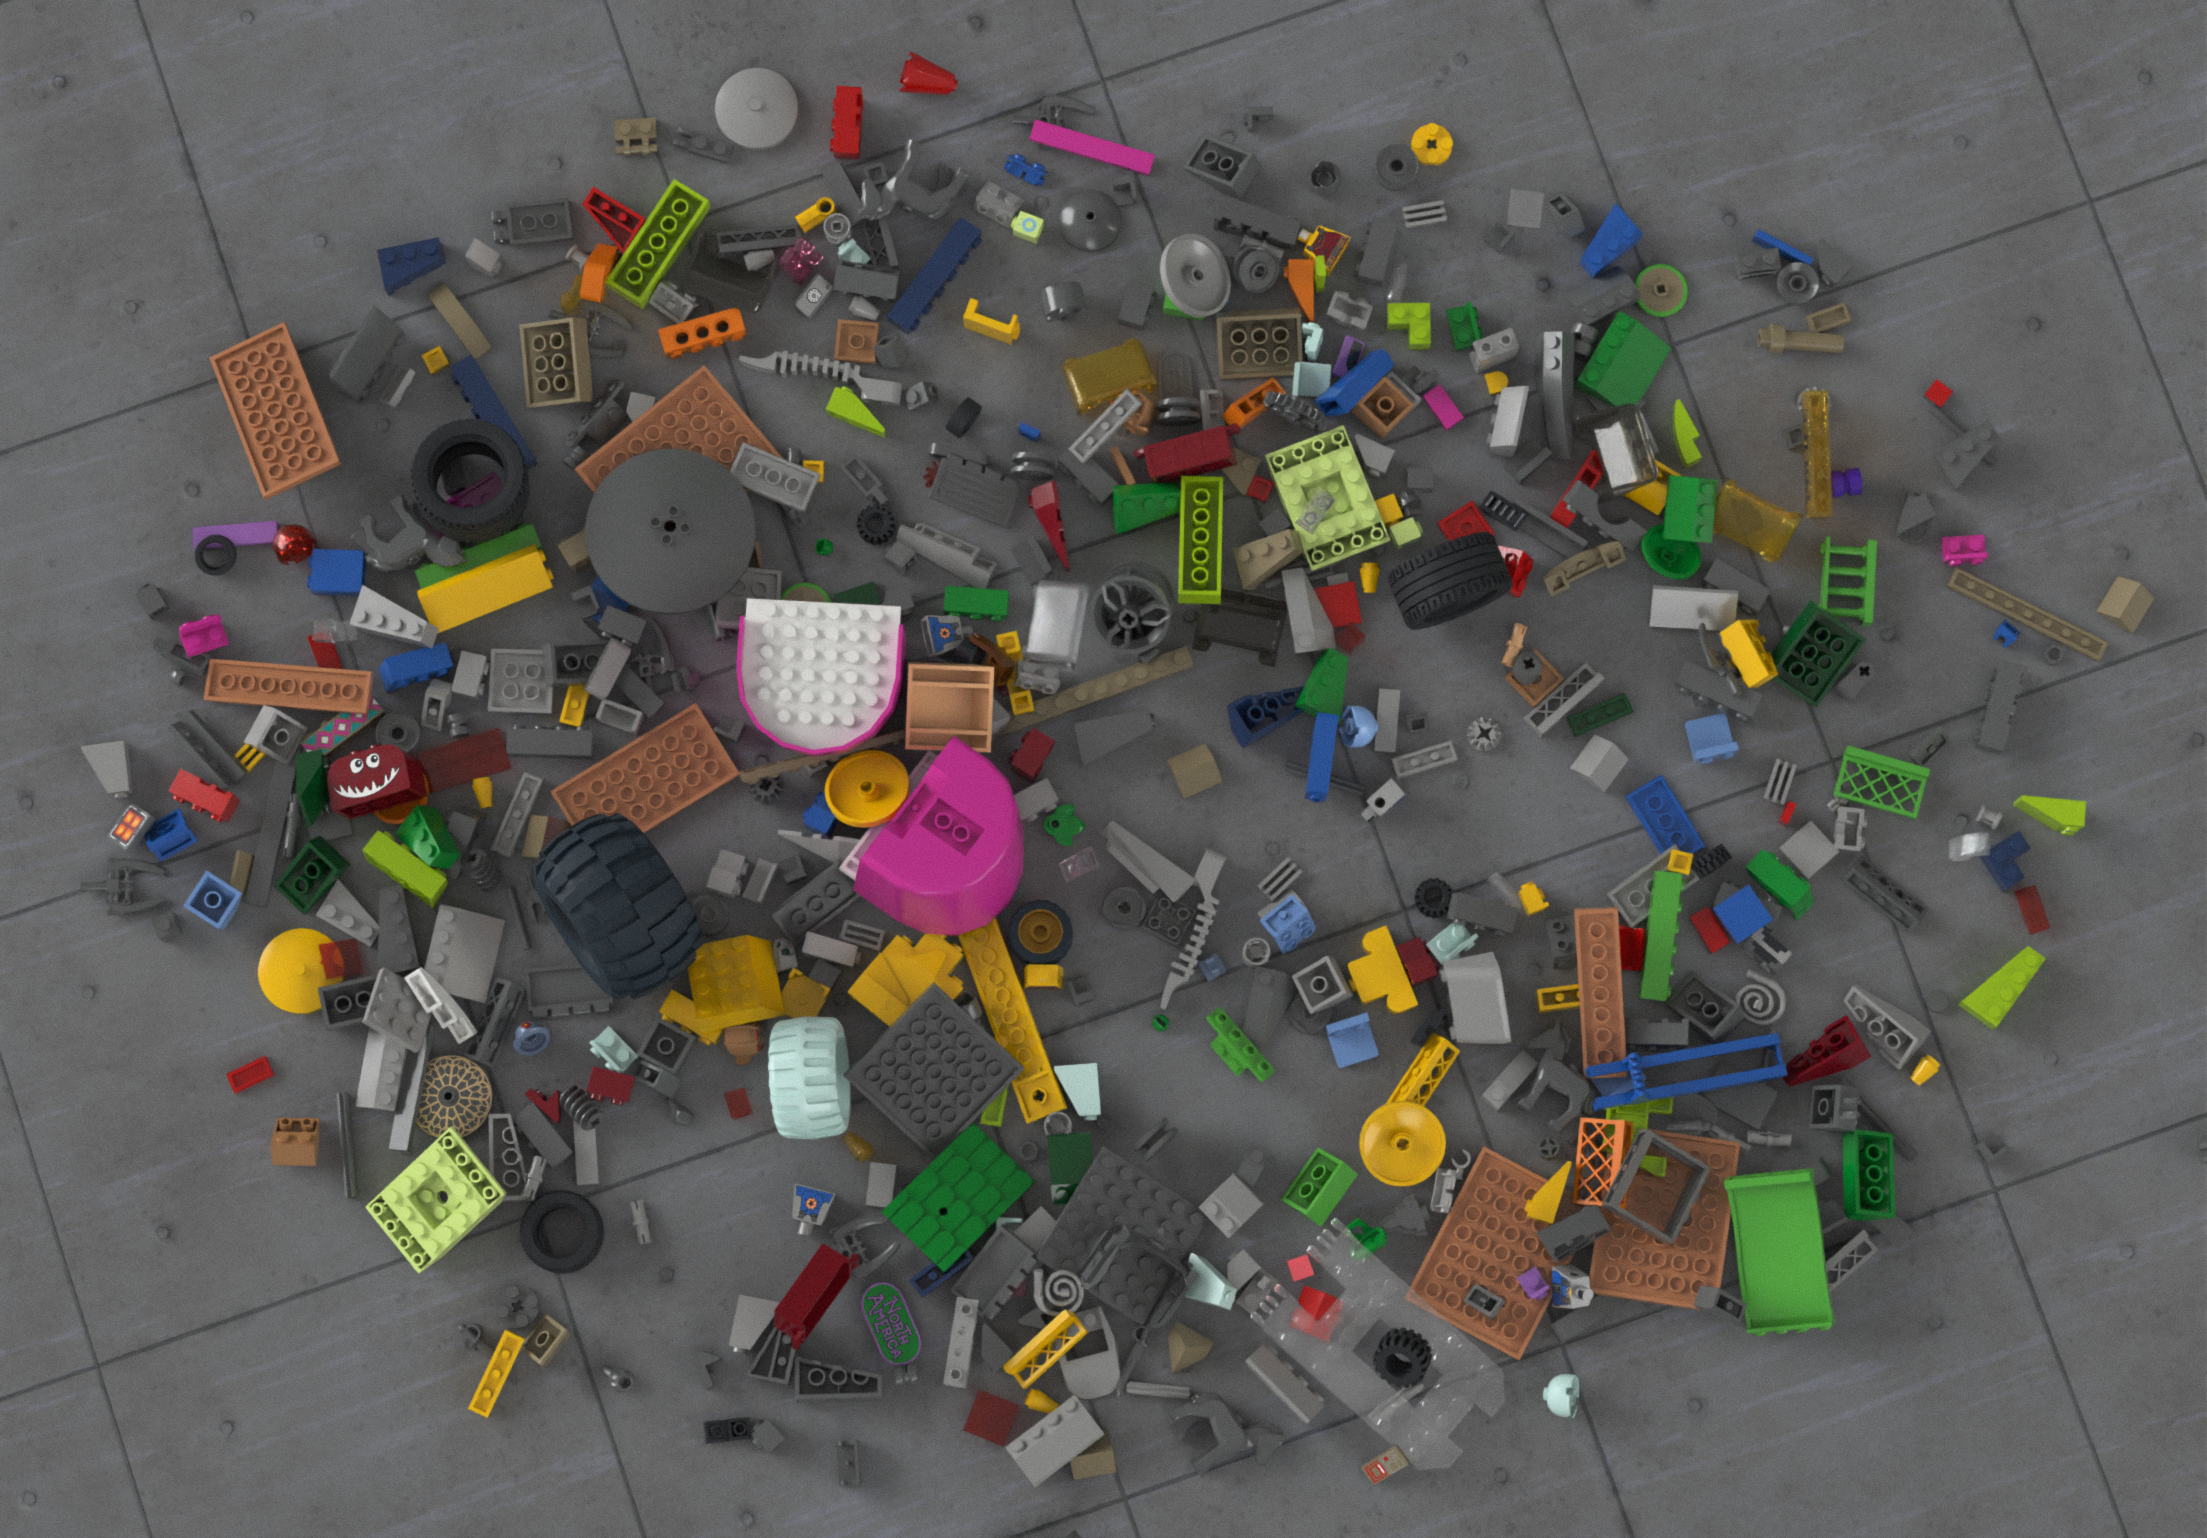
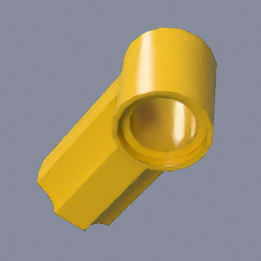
[795,197,837,233]

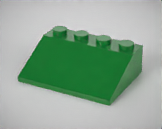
[1575,311,1671,417]

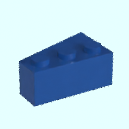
[1580,203,1643,279]
[379,642,453,693]

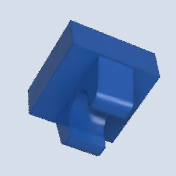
[1993,620,2021,648]

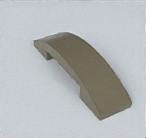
[427,282,492,360]
[1543,541,1627,596]

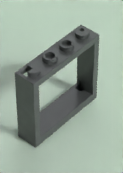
[1601,1129,1711,1244]

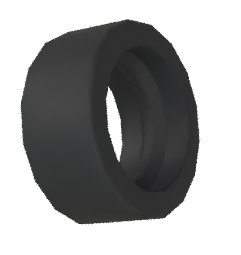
[946,397,982,438]
[195,534,237,576]

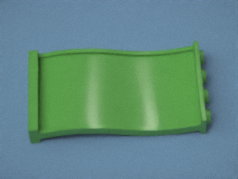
[1724,1168,1836,1336]

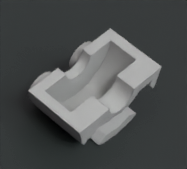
[1326,290,1373,330]
[1833,806,1867,851]

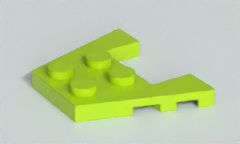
[1603,1097,1673,1178]

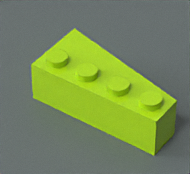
[1957,946,2046,1030]

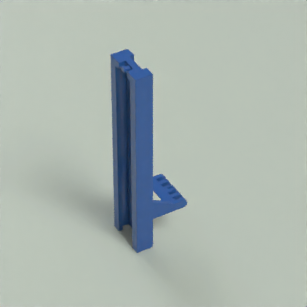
[1585,1033,1787,1111]

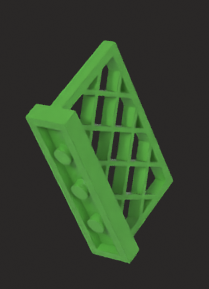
[1833,745,1930,820]

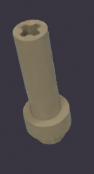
[1757,323,1844,354]

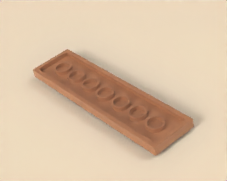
[204,659,374,715]
[1574,907,1628,1079]

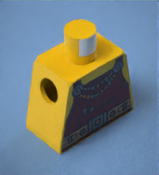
[1297,226,1350,276]
[1023,964,1063,990]

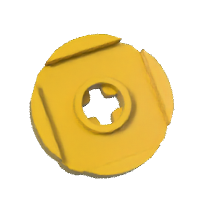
[1411,123,1453,166]

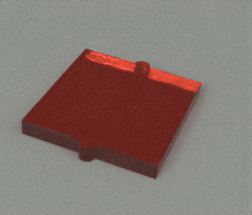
[318,938,363,979]

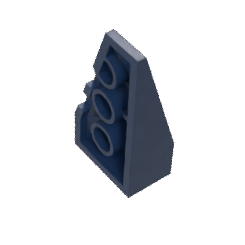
[1227,686,1305,749]

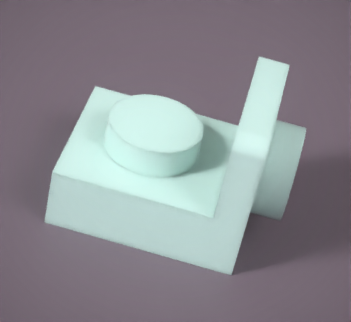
[838,238,871,264]

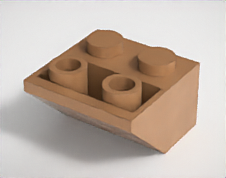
[270,1117,320,1166]

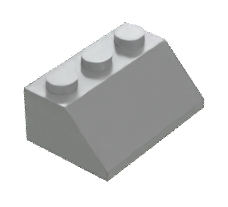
[1486,386,1529,458]

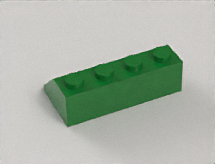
[1842,1129,1895,1221]

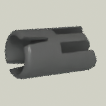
[706,602,735,641]

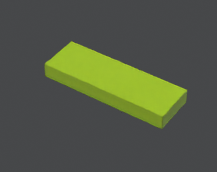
[1314,255,1326,293]

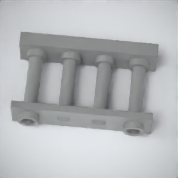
[943,1297,979,1389]

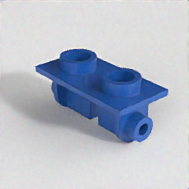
[1004,153,1049,186]

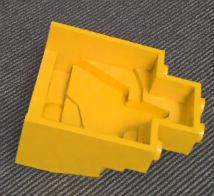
[848,934,964,1027]

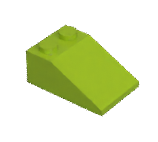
[2014,795,2086,836]

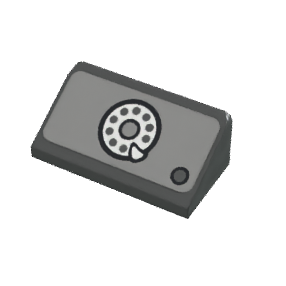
[793,273,834,320]

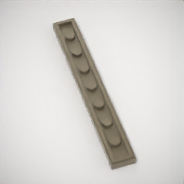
[1946,567,2109,662]

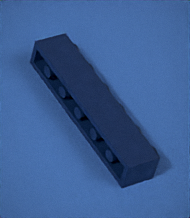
[887,217,982,335]
[450,354,538,470]

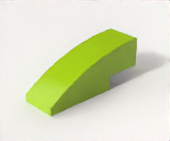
[1672,399,1702,469]

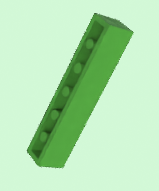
[414,523,544,589]
[1638,871,1685,1002]

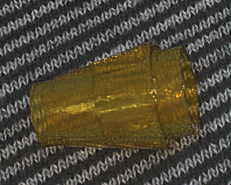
[843,1131,874,1163]

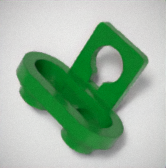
[1343,1218,1387,1261]

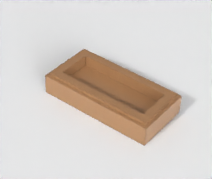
[1110,446,1136,485]

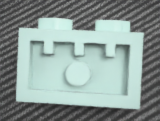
[1302,322,1323,363]
[1426,922,1479,965]
[589,1026,639,1073]

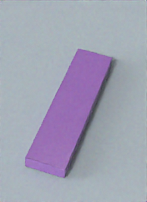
[193,521,279,550]

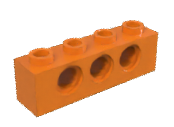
[658,306,747,359]

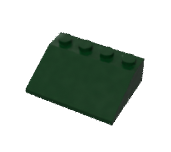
[1771,600,1867,708]

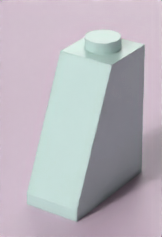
[1054,1063,1101,1121]
[1185,1253,1237,1310]

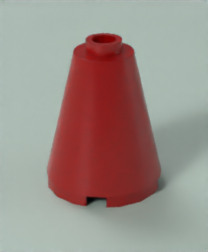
[898,51,958,95]

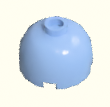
[1340,706,1378,747]

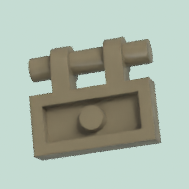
[614,117,658,156]

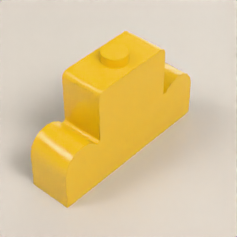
[1347,926,1418,1014]

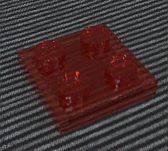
[963,1390,1019,1446]

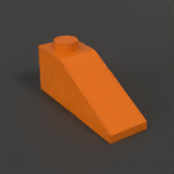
[1284,259,1314,323]
[1222,377,1286,428]

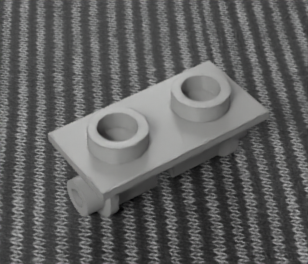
[1430,1168,1458,1214]

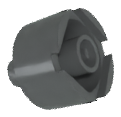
[1041,282,1087,323]

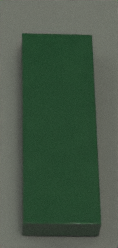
[1566,693,1634,737]

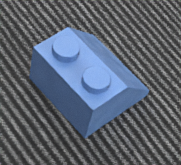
[184,870,243,930]

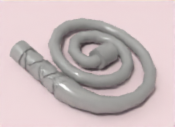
[1735,968,1786,1025]
[1033,1269,1084,1317]

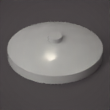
[715,68,799,150]
[1160,234,1231,318]

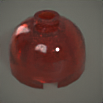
[273,524,316,565]

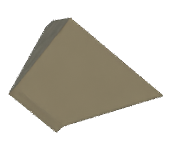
[1168,1321,1214,1374]

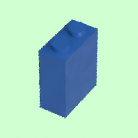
[307,549,366,596]

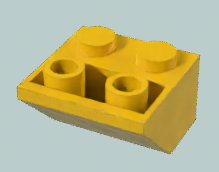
[1622,454,1682,516]

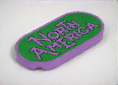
[861,1282,922,1366]

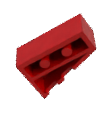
[830,86,864,160]

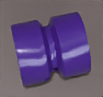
[1827,467,1862,498]

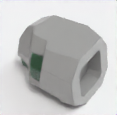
[772,938,799,973]

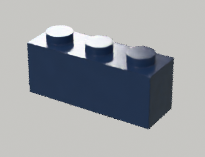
[909,1250,974,1299]

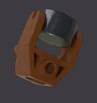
[953,633,1016,687]

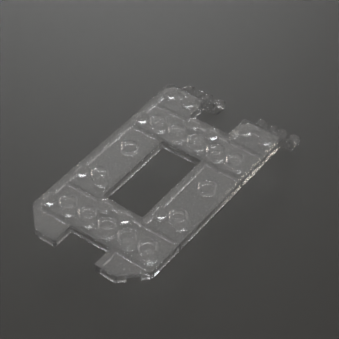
[1250,1218,1505,1470]

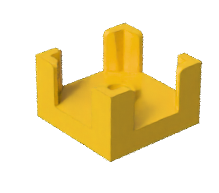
[781,968,832,1018]

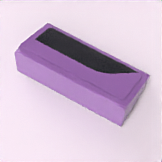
[1332,335,1365,379]

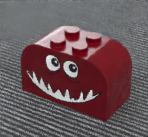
[327,744,428,820]

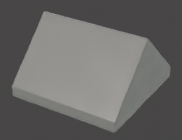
[1569,734,1629,793]

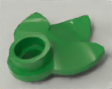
[1043,804,1085,846]

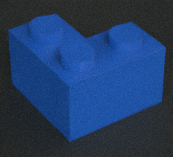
[802,790,839,838]

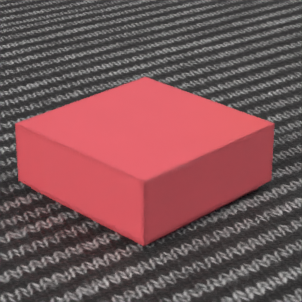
[1287,1254,1314,1282]

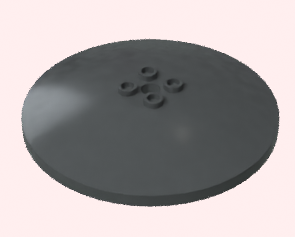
[585,449,756,615]

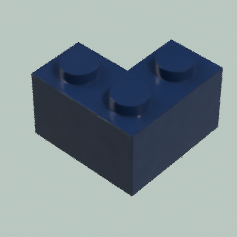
[1979,831,2031,892]

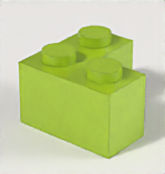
[1387,303,1431,350]

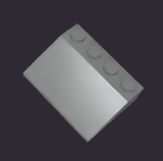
[424,904,506,1003]

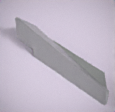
[896,523,998,589]
[1101,821,1195,903]

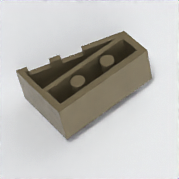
[1233,529,1304,591]

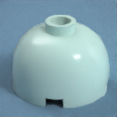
[1543,1374,1579,1418]

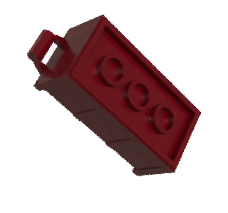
[1133,423,1241,483]
[774,1243,859,1350]

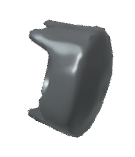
[1307,160,1342,196]
[957,992,983,1021]

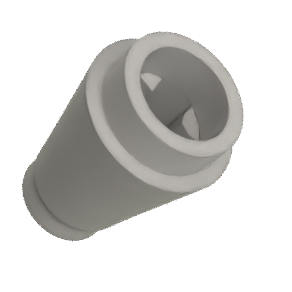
[743,249,776,271]
[848,295,880,321]

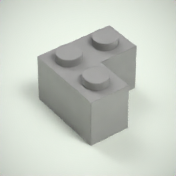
[706,849,749,900]

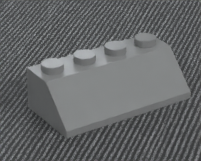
[355,1027,408,1113]
[1244,1344,1324,1425]
[1005,1395,1105,1487]

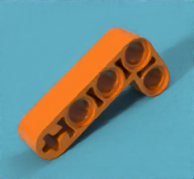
[580,243,619,303]

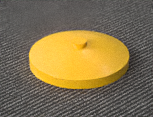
[825,750,910,828]
[258,928,345,1014]
[1359,1100,1446,1186]

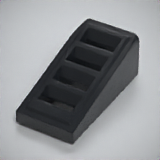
[1480,490,1528,532]

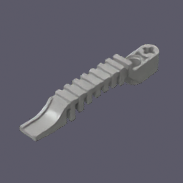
[739,351,902,406]
[1160,848,1227,1012]

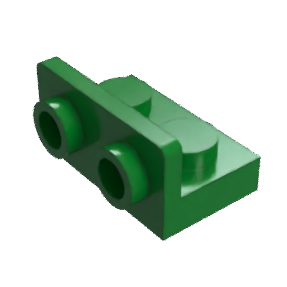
[1446,302,1483,351]

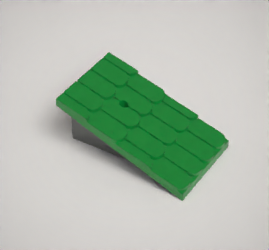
[881,1122,1035,1272]

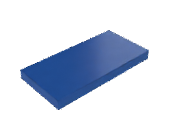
[1625,774,1707,855]

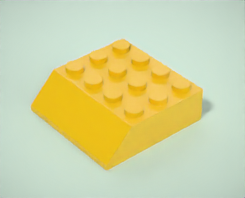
[688,935,785,1033]

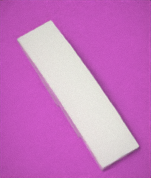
[404,967,478,1044]

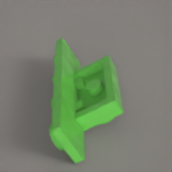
[1206,1007,1275,1082]

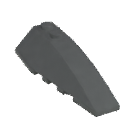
[1535,331,1575,460]

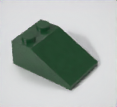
[296,749,330,828]
[274,836,351,915]
[1047,1132,1092,1205]

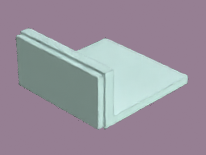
[1292,361,1332,397]

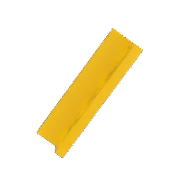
[1386,1033,1460,1106]
[1002,1309,1088,1389]

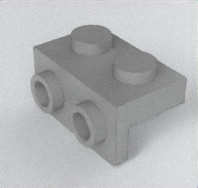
[973,180,1025,228]

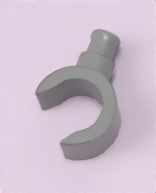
[1451,1149,1471,1180]

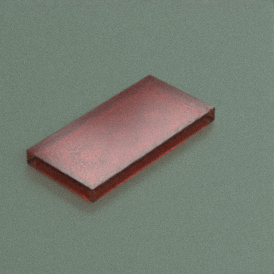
[417,728,512,794]

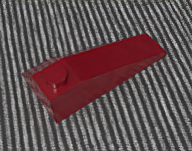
[1028,481,1070,572]
[1783,1015,1871,1087]

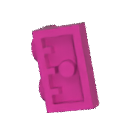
[1941,535,1988,566]
[179,614,229,657]

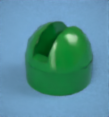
[815,538,834,556]
[1152,1014,1169,1032]

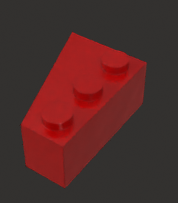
[582,187,647,254]
[169,769,240,823]

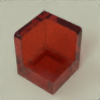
[1335,622,1366,655]
[724,1088,754,1120]

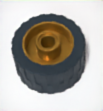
[1008,900,1073,965]

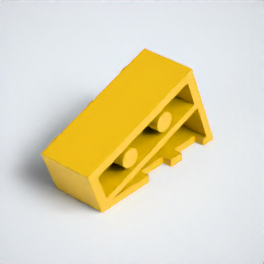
[1720,619,1778,688]

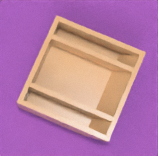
[905,662,994,752]

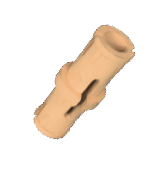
[1501,623,1528,667]

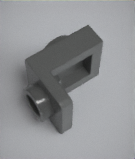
[902,382,939,411]

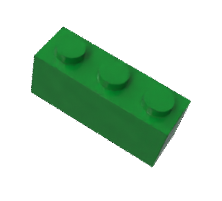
[943,586,1009,622]

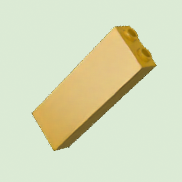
[417,544,554,634]

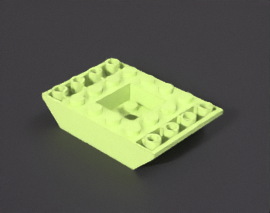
[1265,425,1391,571]
[365,1126,506,1274]

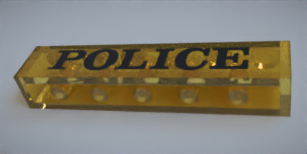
[1801,390,1833,520]

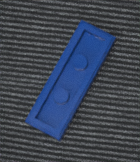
[1752,229,1813,266]

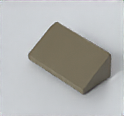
[229,850,255,897]

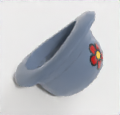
[513,1021,551,1056]

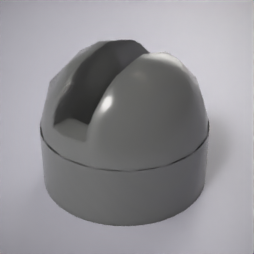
[171,668,190,687]

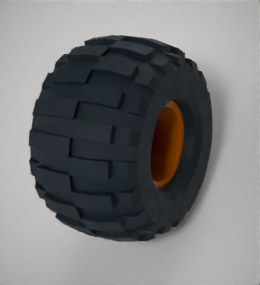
[532,813,703,1000]

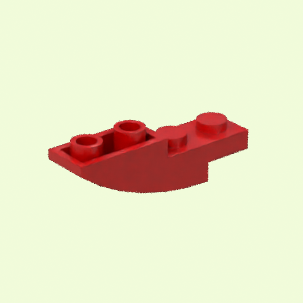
[1549,449,1610,528]

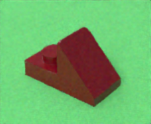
[525,1088,561,1125]

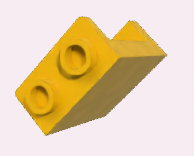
[963,298,1021,345]

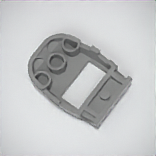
[1052,1306,1121,1400]

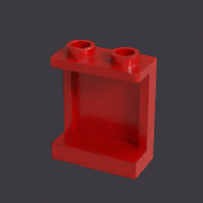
[1619,925,1646,971]

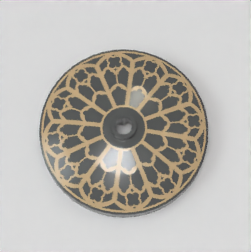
[416,1055,494,1139]

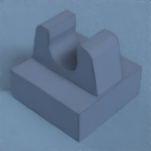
[1198,953,1227,983]

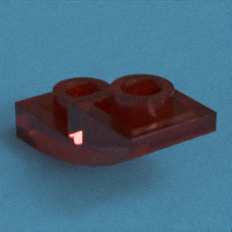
[2015,885,2050,935]

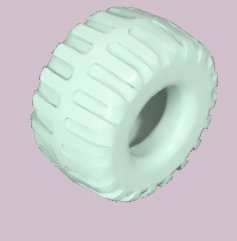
[768,1016,851,1139]

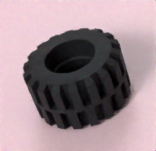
[1373,1327,1432,1388]

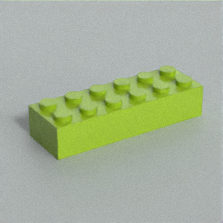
[606,179,711,310]
[1178,476,1223,604]

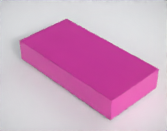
[1423,384,1464,431]

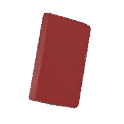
[307,631,343,669]

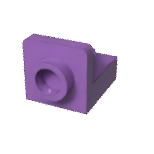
[1517,1266,1550,1301]

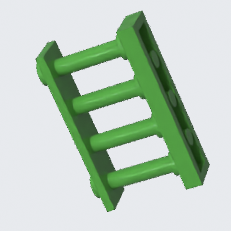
[1818,536,1877,627]

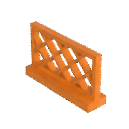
[1572,1117,1633,1209]

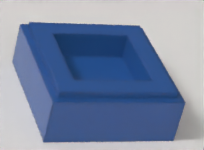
[1018,422,1041,442]

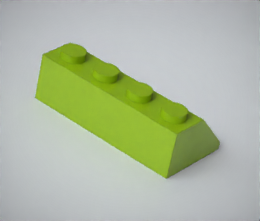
[362,830,448,909]

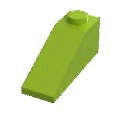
[826,386,886,438]

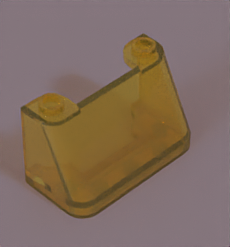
[1061,338,1157,416]
[1713,477,1803,563]

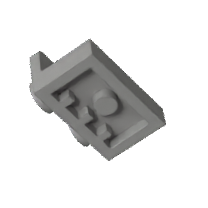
[648,279,700,324]
[1014,660,1060,694]

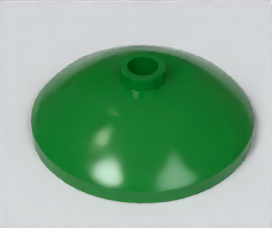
[1642,524,1701,580]

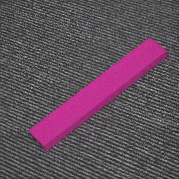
[1029,119,1155,176]

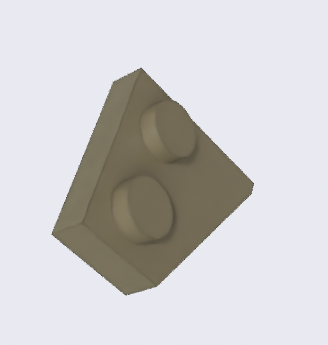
[1220,448,1261,497]

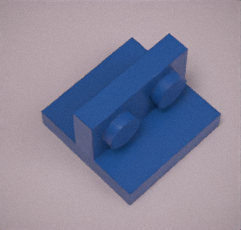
[144,808,198,862]

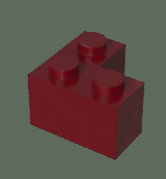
[1009,728,1055,783]
[1396,937,1439,988]
[586,1066,635,1106]

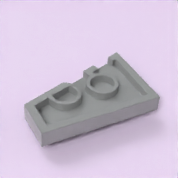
[316,879,379,948]

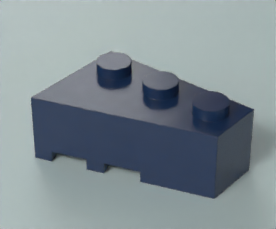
[377,237,446,296]

